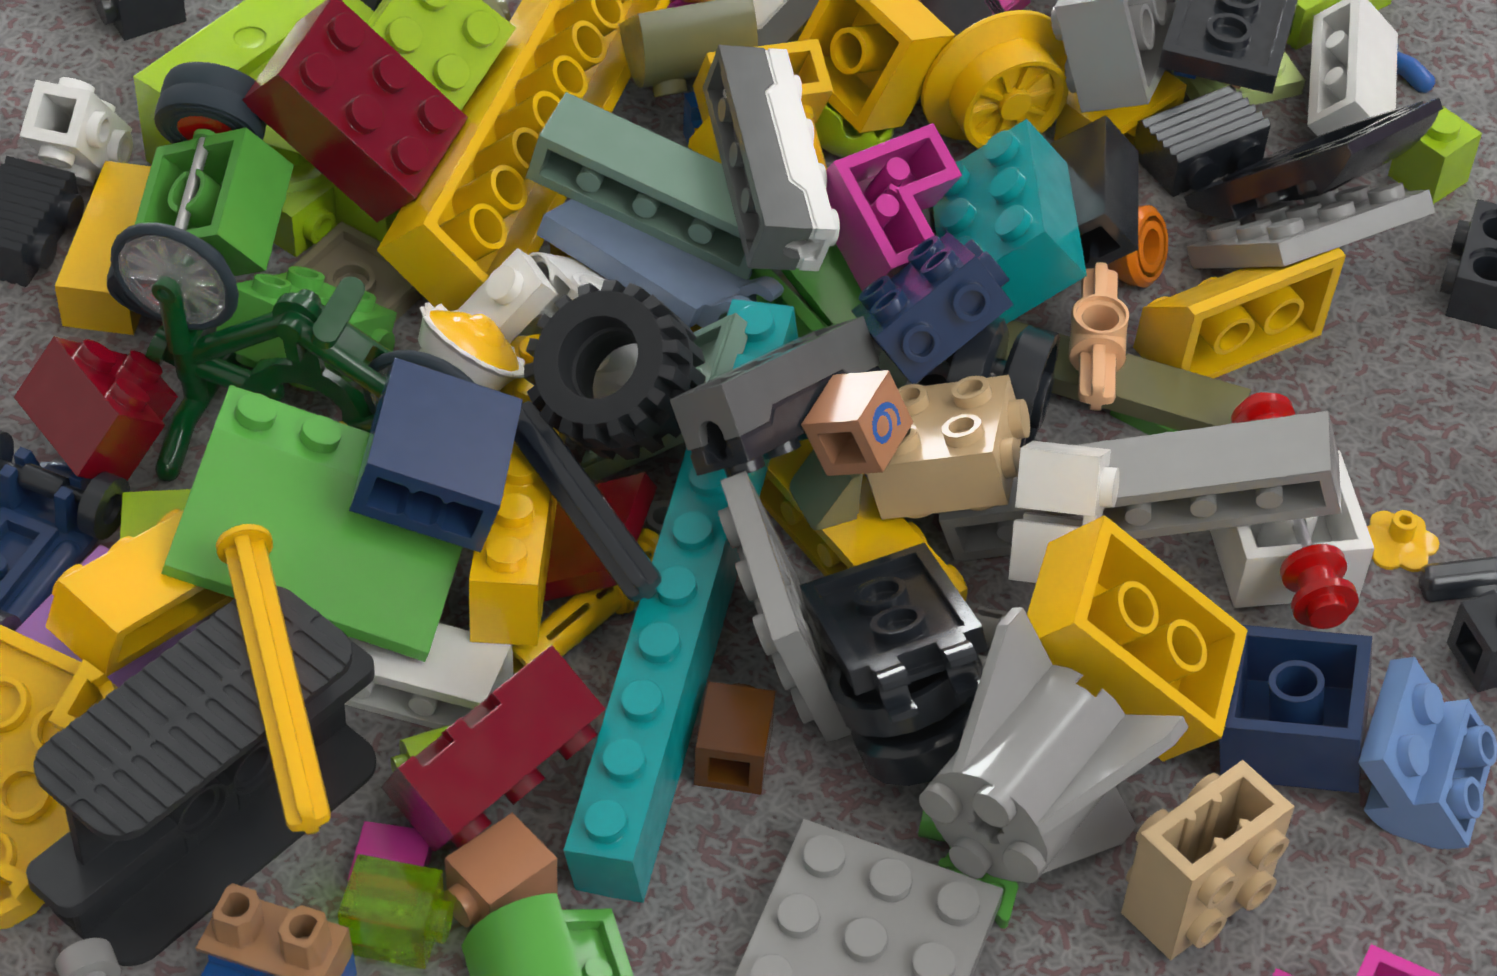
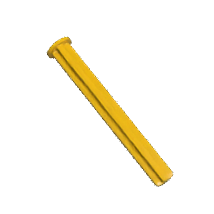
[216,524,331,835]

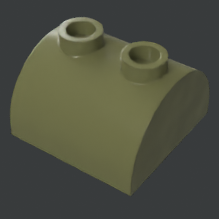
[619,0,758,98]

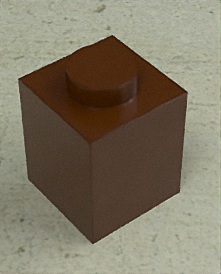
[694,681,776,795]

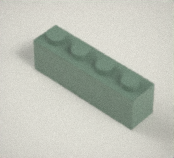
[526,92,753,280]

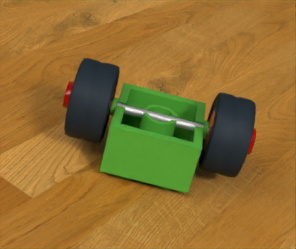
[107,62,294,321]

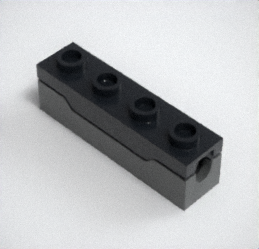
[670,316,883,478]

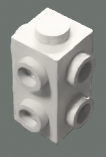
[20,77,133,186]

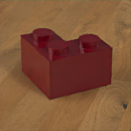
[14,336,178,481]

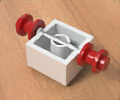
[1210,392,1374,629]

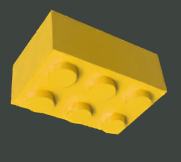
[1027,515,1248,761]

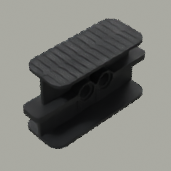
[26,586,376,966]

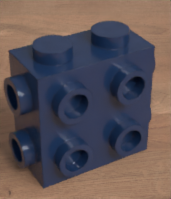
[851,232,1014,384]

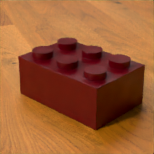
[242,0,468,223]

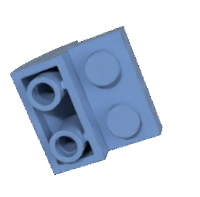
[1358,657,1497,849]

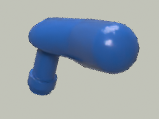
[1397,45,1435,93]

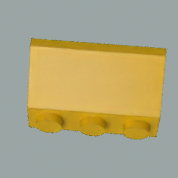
[1133,247,1346,378]

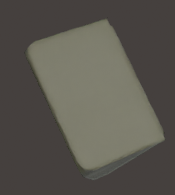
[790,449,863,530]

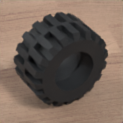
[524,280,706,460]

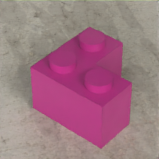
[826,123,962,292]

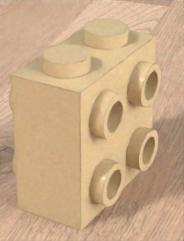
[867,375,1030,519]
[1121,760,1295,961]

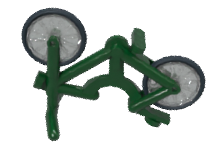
[110,222,474,482]

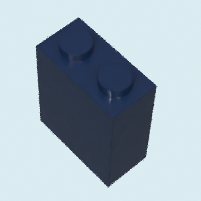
[349,357,523,553]

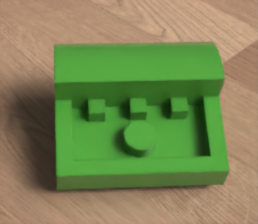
[461,893,634,976]

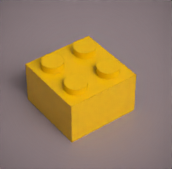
[797,0,955,133]

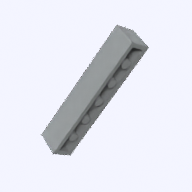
[939,411,1342,561]

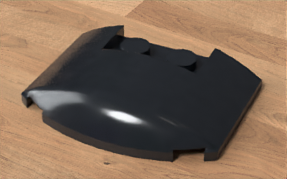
[1184,98,1443,220]

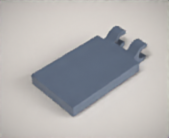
[536,199,784,328]

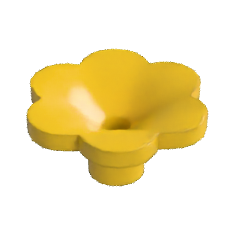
[1367,510,1440,572]

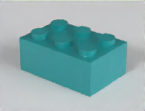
[933,119,1087,324]

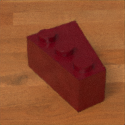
[381,645,606,852]

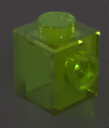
[337,854,454,970]

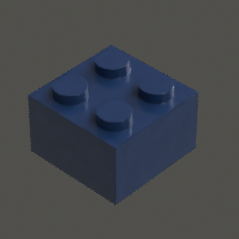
[1219,625,1372,793]

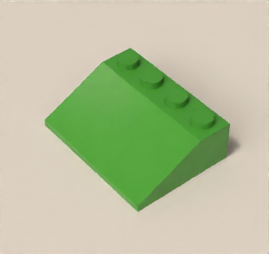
[161,385,463,662]

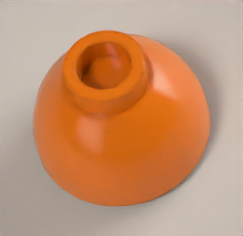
[1107,205,1168,288]

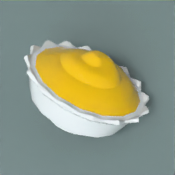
[418,302,525,391]

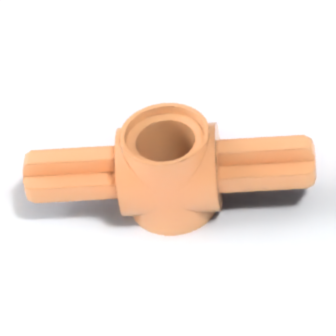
[1068,262,1129,411]

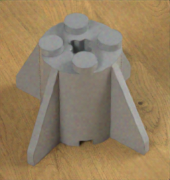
[919,607,1189,883]

